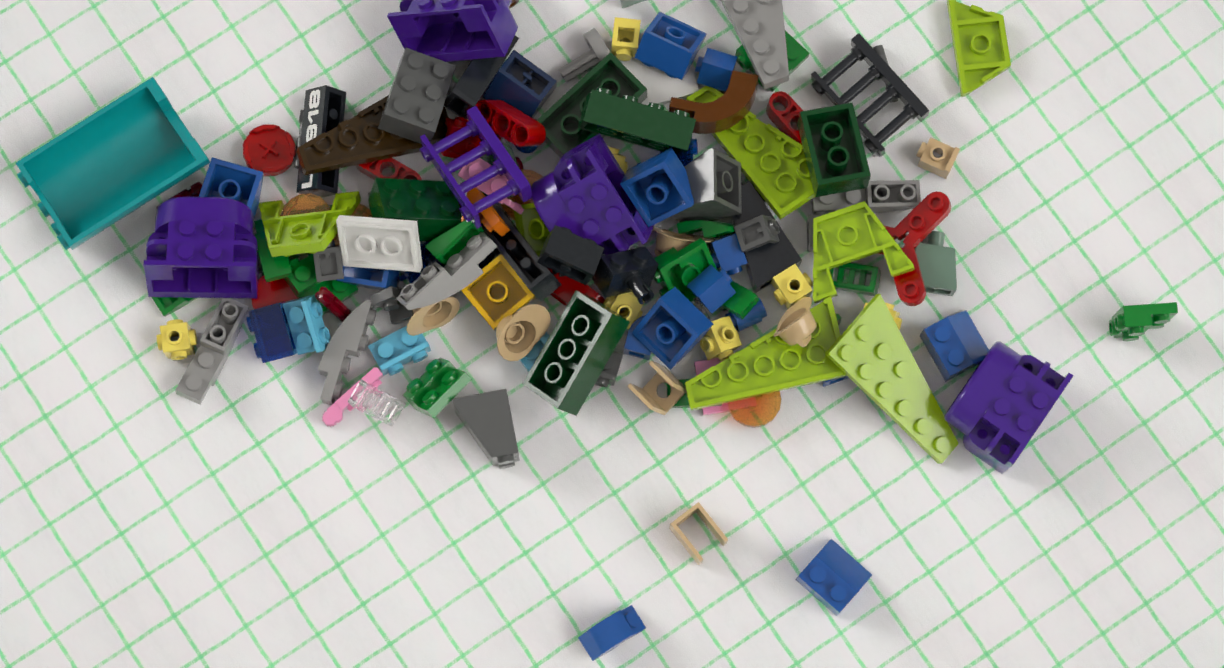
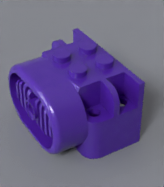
[387,0,518,62]
[531,133,655,255]
[143,197,259,299]
[944,341,1073,474]

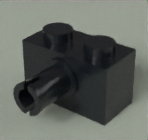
[537,225,604,285]
[592,246,659,304]

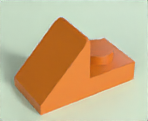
[461,187,510,237]

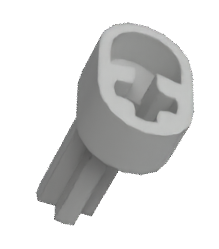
[558,28,610,83]

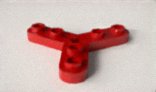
[878,191,951,306]

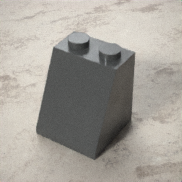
[671,148,742,222]
[452,389,520,469]

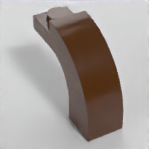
[669,70,759,134]

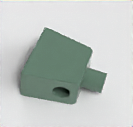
[915,231,957,296]

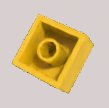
[461,254,536,331]

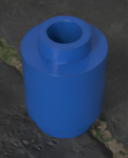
[725,297,767,332]

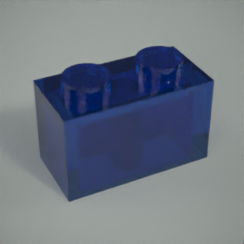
[246,301,298,363]

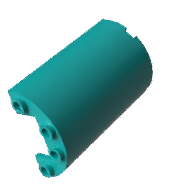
[16,77,210,250]

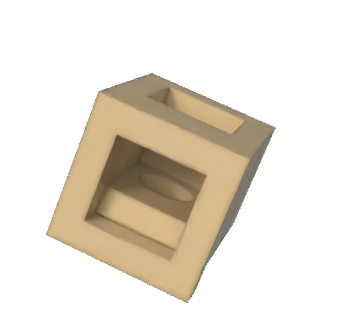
[916,137,960,179]

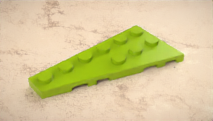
[686,86,815,220]
[825,294,959,464]
[685,296,847,411]

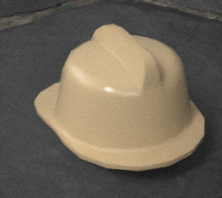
[653,227,715,257]
[406,296,460,336]
[773,297,817,347]
[496,304,551,361]

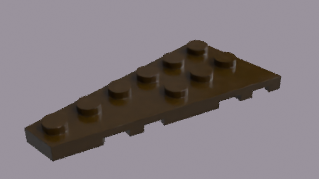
[296,96,449,176]

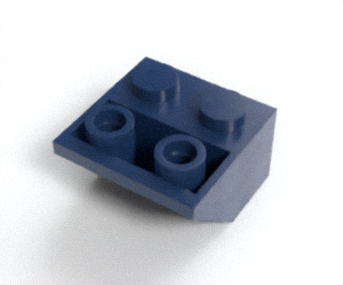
[483,50,557,118]

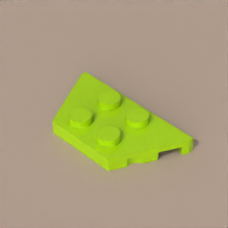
[947,0,1011,97]

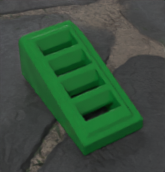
[425,220,484,266]
[830,263,881,296]

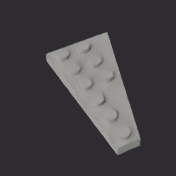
[721,0,789,90]

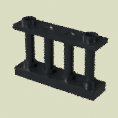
[811,33,929,156]

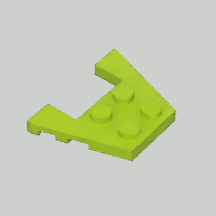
[259,191,361,257]
[813,201,915,303]

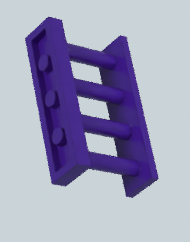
[420,106,533,229]

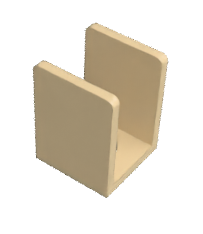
[627,360,686,415]
[669,502,728,565]

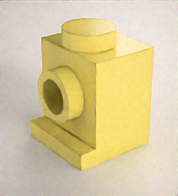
[611,17,641,61]

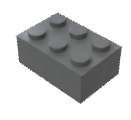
[378,48,456,144]

